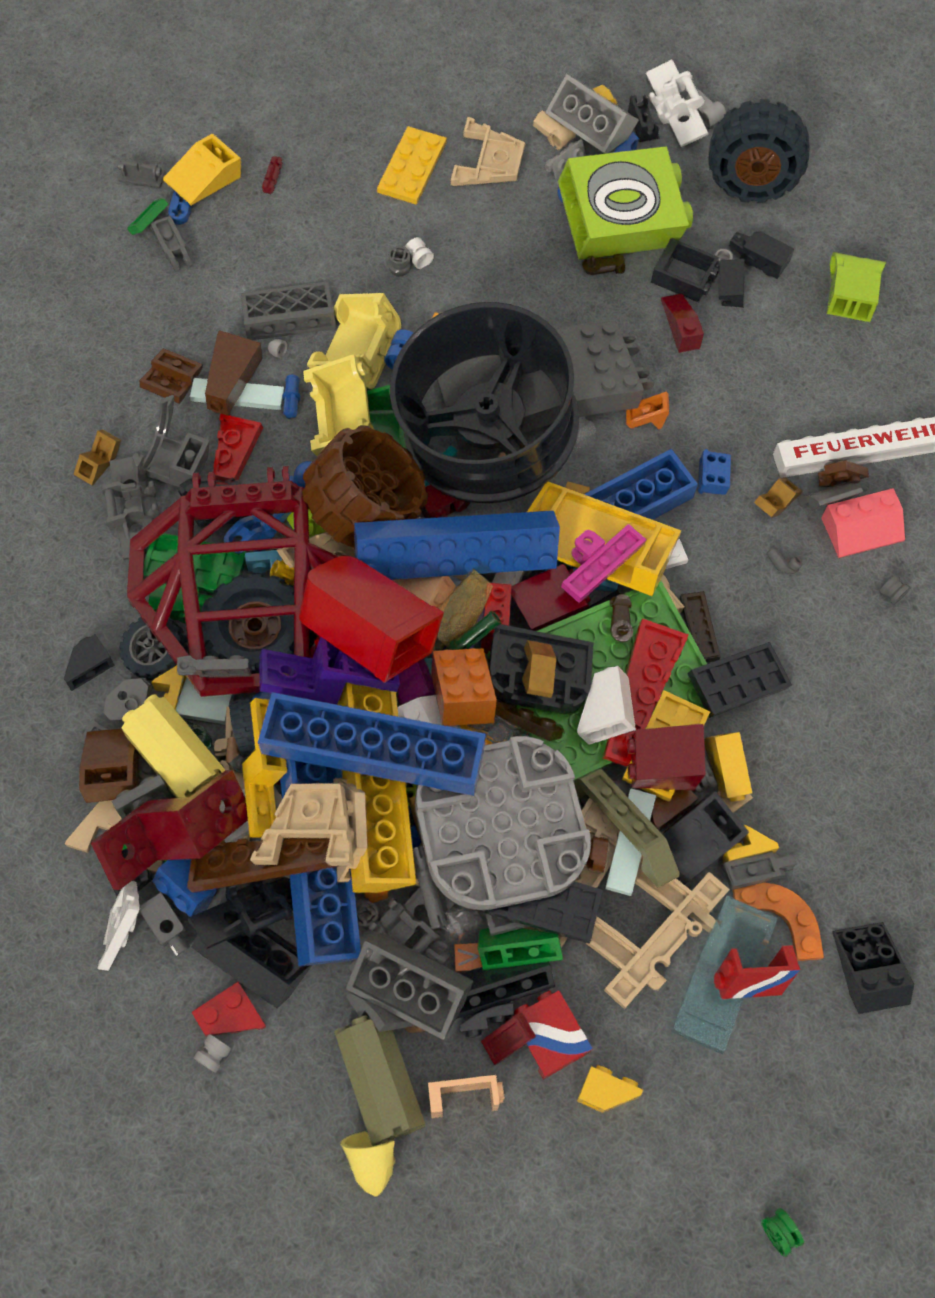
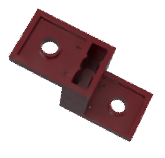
[90,769,248,890]

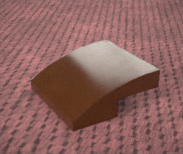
[139,348,203,404]

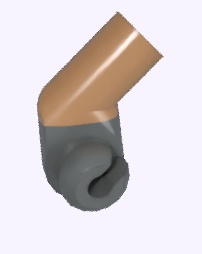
[226,738,247,773]

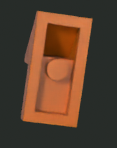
[626,392,669,429]

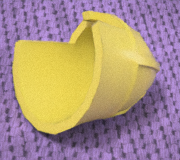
[340,1131,395,1197]

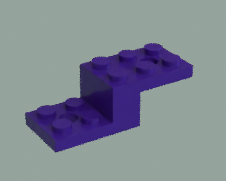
[259,637,400,705]

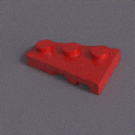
[213,413,263,482]

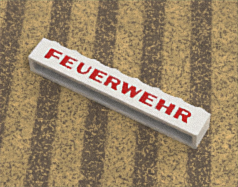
[773,416,935,478]

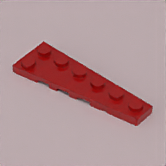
[603,619,688,767]

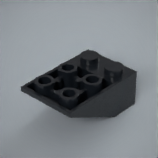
[662,792,749,885]
[833,922,914,1014]

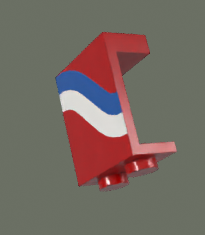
[714,945,800,999]
[511,990,592,1080]

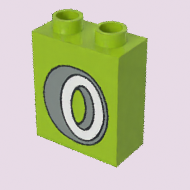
[558,146,693,260]

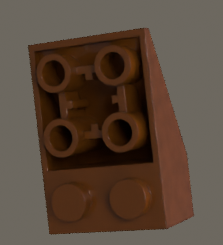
[79,729,139,803]

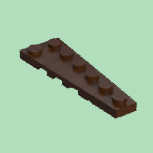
[187,838,338,893]

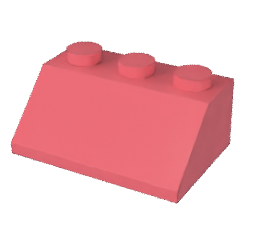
[821,488,905,558]

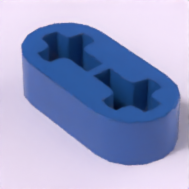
[168,191,192,225]

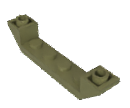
[574,769,680,888]

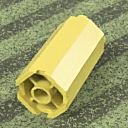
[122,694,225,798]

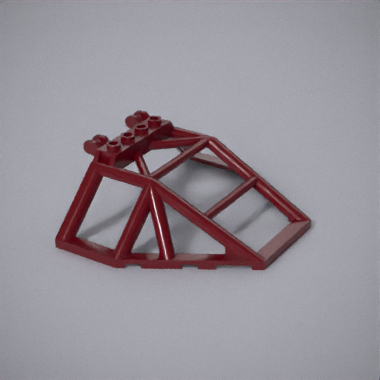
[127,466,339,697]

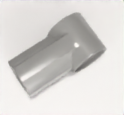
[685,88,726,128]

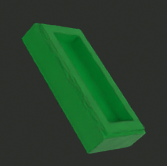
[127,198,169,235]

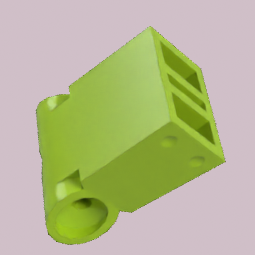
[826,252,886,322]

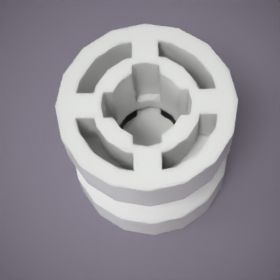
[405,237,434,269]

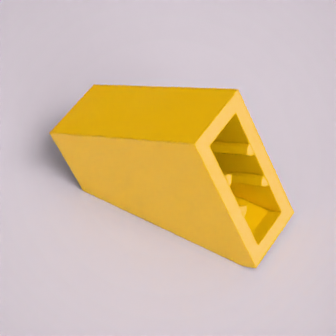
[704,732,752,802]

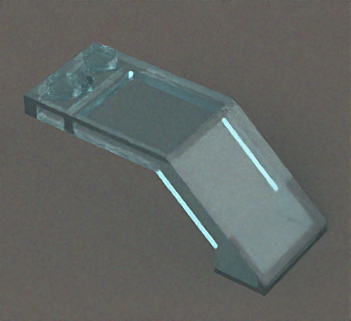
[671,896,778,1054]

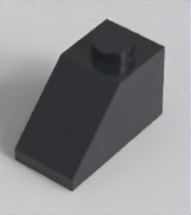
[64,634,115,691]

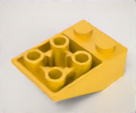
[163,133,241,205]

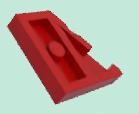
[191,982,266,1037]

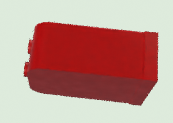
[299,556,444,683]

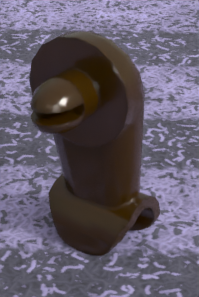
[582,254,625,275]
[610,594,633,642]

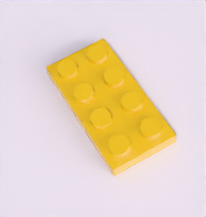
[377,126,447,205]
[622,690,710,802]

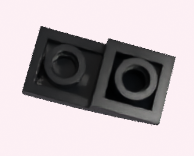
[459,1003,514,1037]

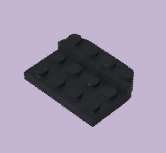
[489,624,594,713]

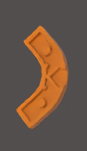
[732,883,824,961]

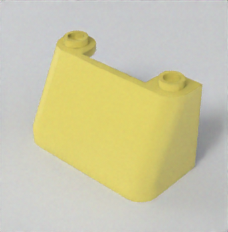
[307,293,401,389]
[303,354,374,456]

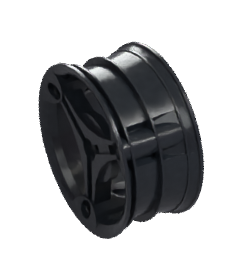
[390,302,579,504]

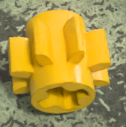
[270,559,294,586]

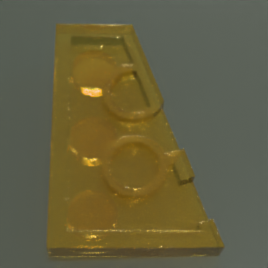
[437,568,493,647]

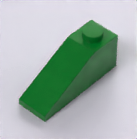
[478,928,563,970]

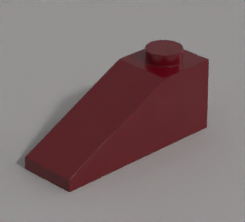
[661,294,704,353]

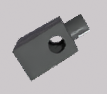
[139,892,190,956]

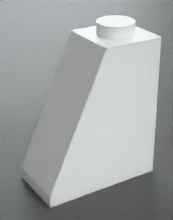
[577,666,636,744]

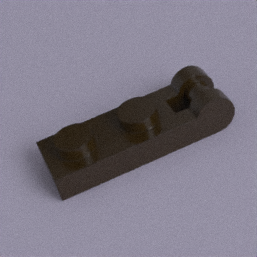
[495,701,564,741]

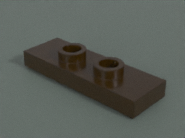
[680,591,721,662]

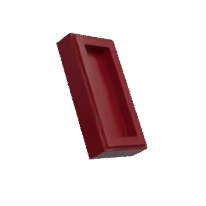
[481,1013,536,1065]

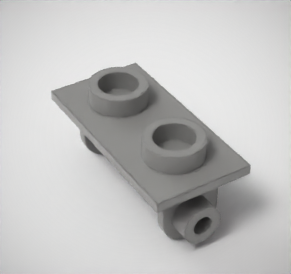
[545,139,586,179]

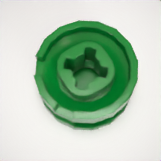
[761,1208,804,1257]

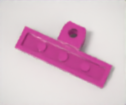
[561,524,647,603]

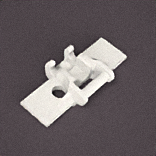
[646,60,708,147]

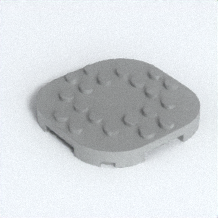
[415,736,591,910]

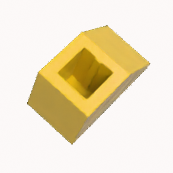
[577,1065,643,1113]

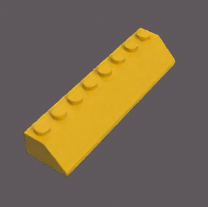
[337,682,416,893]

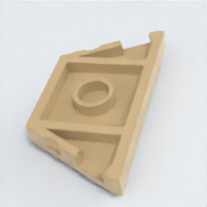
[334,778,367,882]

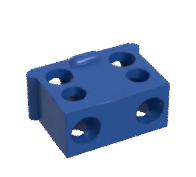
[698,449,731,495]

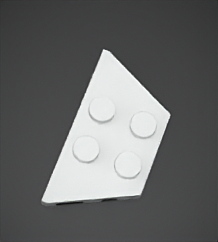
[98,881,139,971]

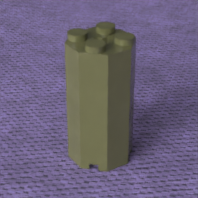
[334,1015,426,1146]

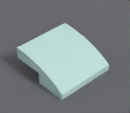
[176,677,235,725]

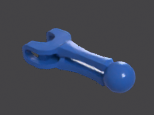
[224,461,312,553]

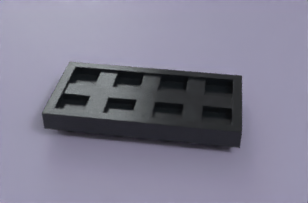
[687,642,792,718]
[484,881,603,944]

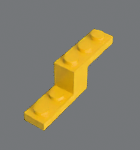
[242,698,287,838]

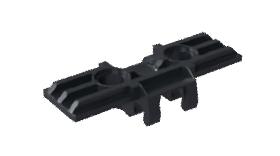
[188,877,293,949]

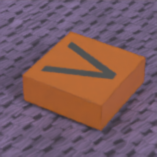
[454,943,482,973]

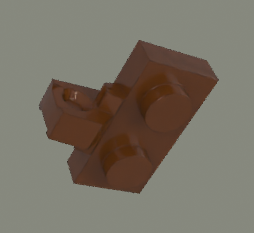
[818,460,869,487]

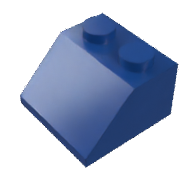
[152,859,218,917]

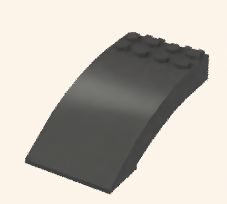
[437,320,655,450]

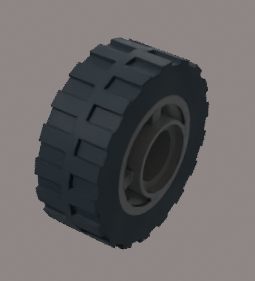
[229,697,255,758]

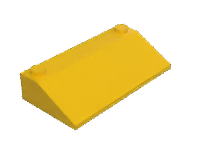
[527,481,681,596]

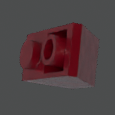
[421,484,470,518]

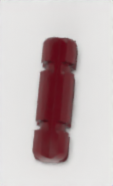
[262,156,283,194]

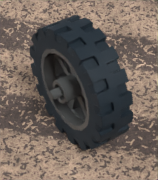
[119,617,188,681]

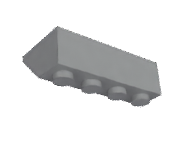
[545,74,638,154]

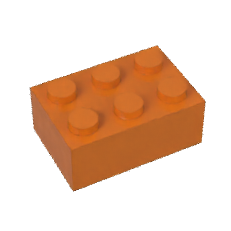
[431,648,496,726]

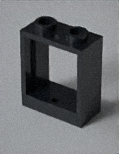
[651,238,719,302]

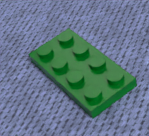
[144,533,247,593]

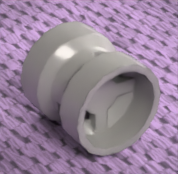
[193,1034,232,1073]

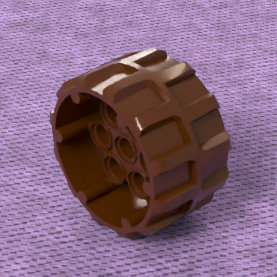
[302,425,428,549]

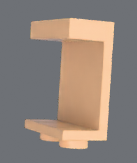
[428,1075,504,1118]

